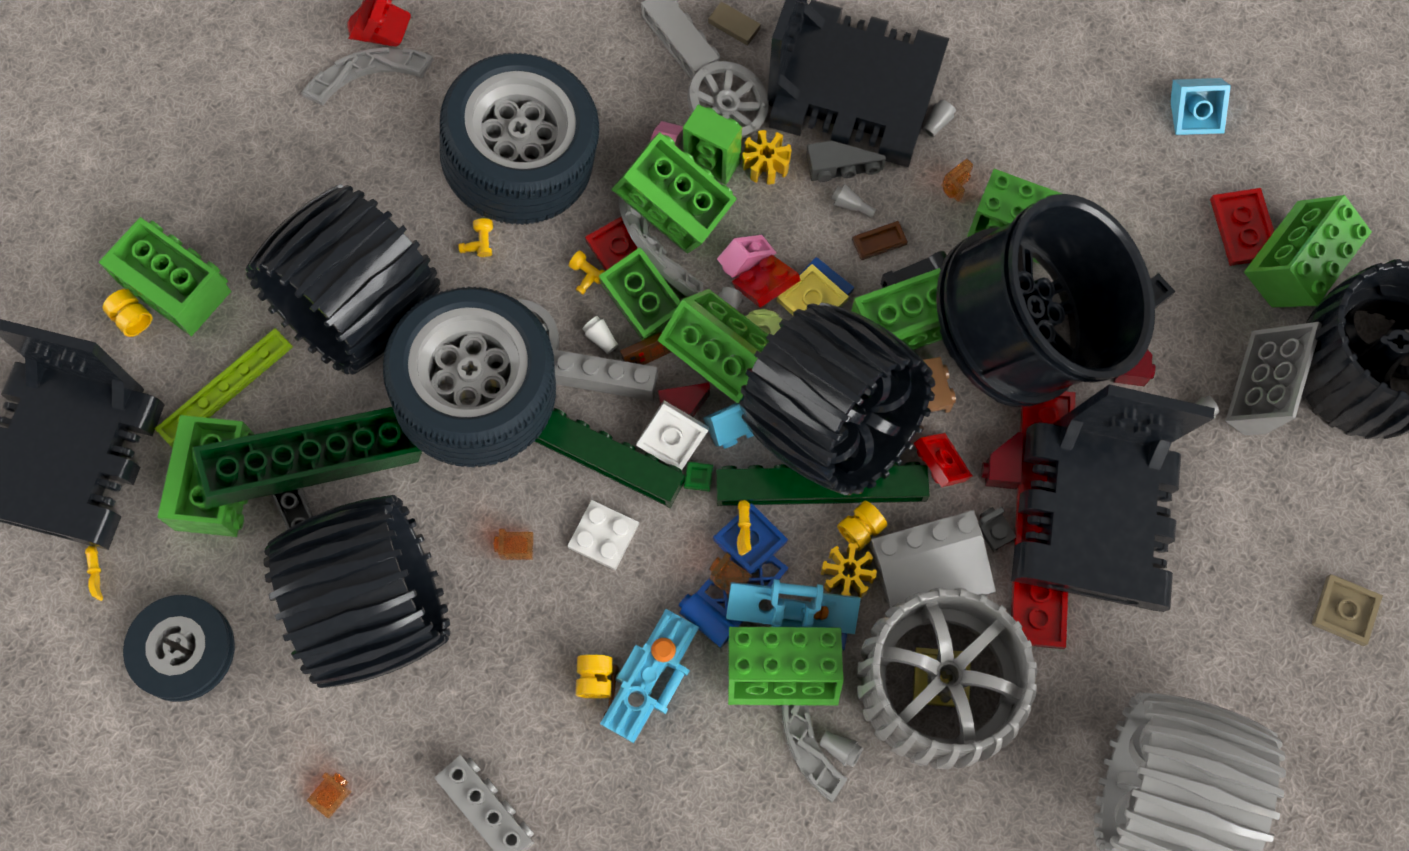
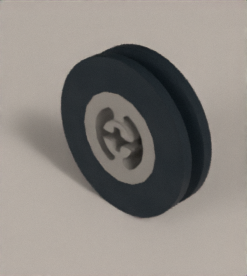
[123,595,235,702]

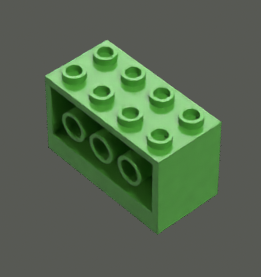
[611,132,737,254]
[967,169,1062,264]
[1244,195,1372,307]
[99,217,232,337]
[851,268,943,350]
[657,289,769,404]
[157,415,255,537]
[728,627,843,706]

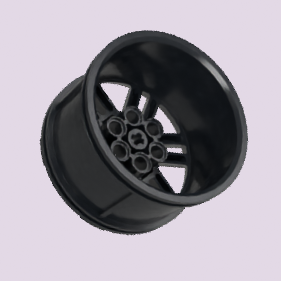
[936,194,1155,407]

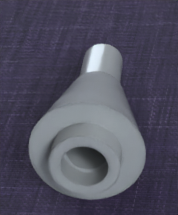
[831,184,876,218]

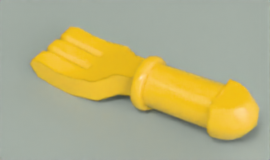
[737,500,752,556]
[85,546,103,601]

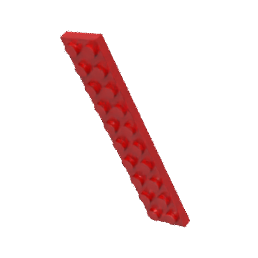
[1011,391,1076,650]

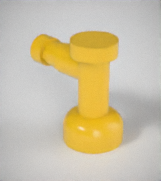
[459,218,493,257]
[568,250,605,295]

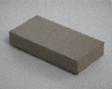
[708,1,761,46]

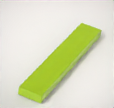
[154,328,293,448]

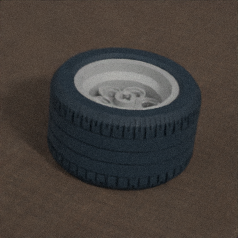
[440,53,599,225]
[383,287,556,468]

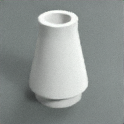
[582,316,619,354]

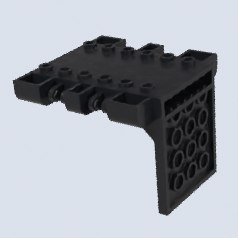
[767,0,949,168]
[0,319,165,550]
[1011,384,1215,612]

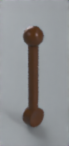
[604,664,620,716]

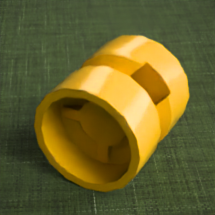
[102,289,153,337]
[837,501,888,551]
[575,655,613,699]

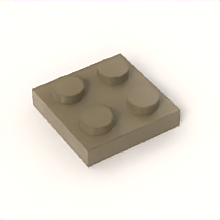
[1311,574,1383,646]

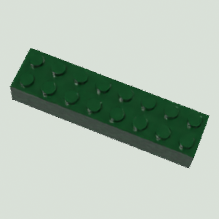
[192,407,422,509]

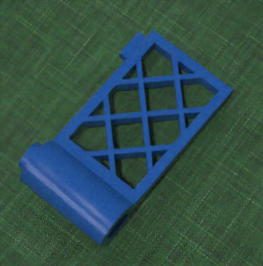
[678,555,789,648]

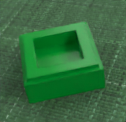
[684,461,713,492]

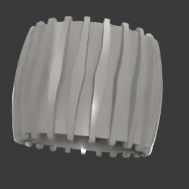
[856,587,1038,769]
[1094,692,1286,851]

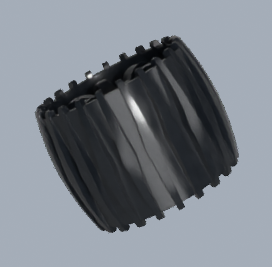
[246,184,440,375]
[1301,259,1409,440]
[740,302,935,496]
[263,495,451,688]

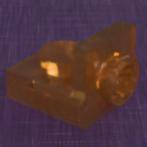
[941,158,973,202]
[494,529,534,560]
[709,553,752,594]
[306,772,352,819]

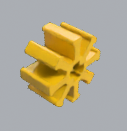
[742,130,792,185]
[821,543,877,598]

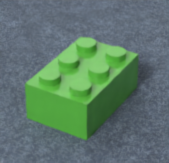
[683,104,742,185]
[599,247,681,340]

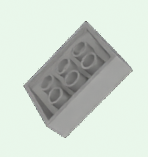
[1226,322,1322,435]
[869,510,996,609]

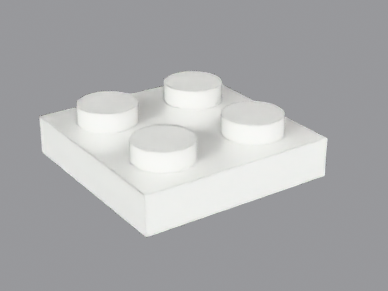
[636,400,709,470]
[568,500,639,571]

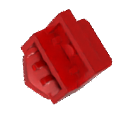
[347,0,411,47]

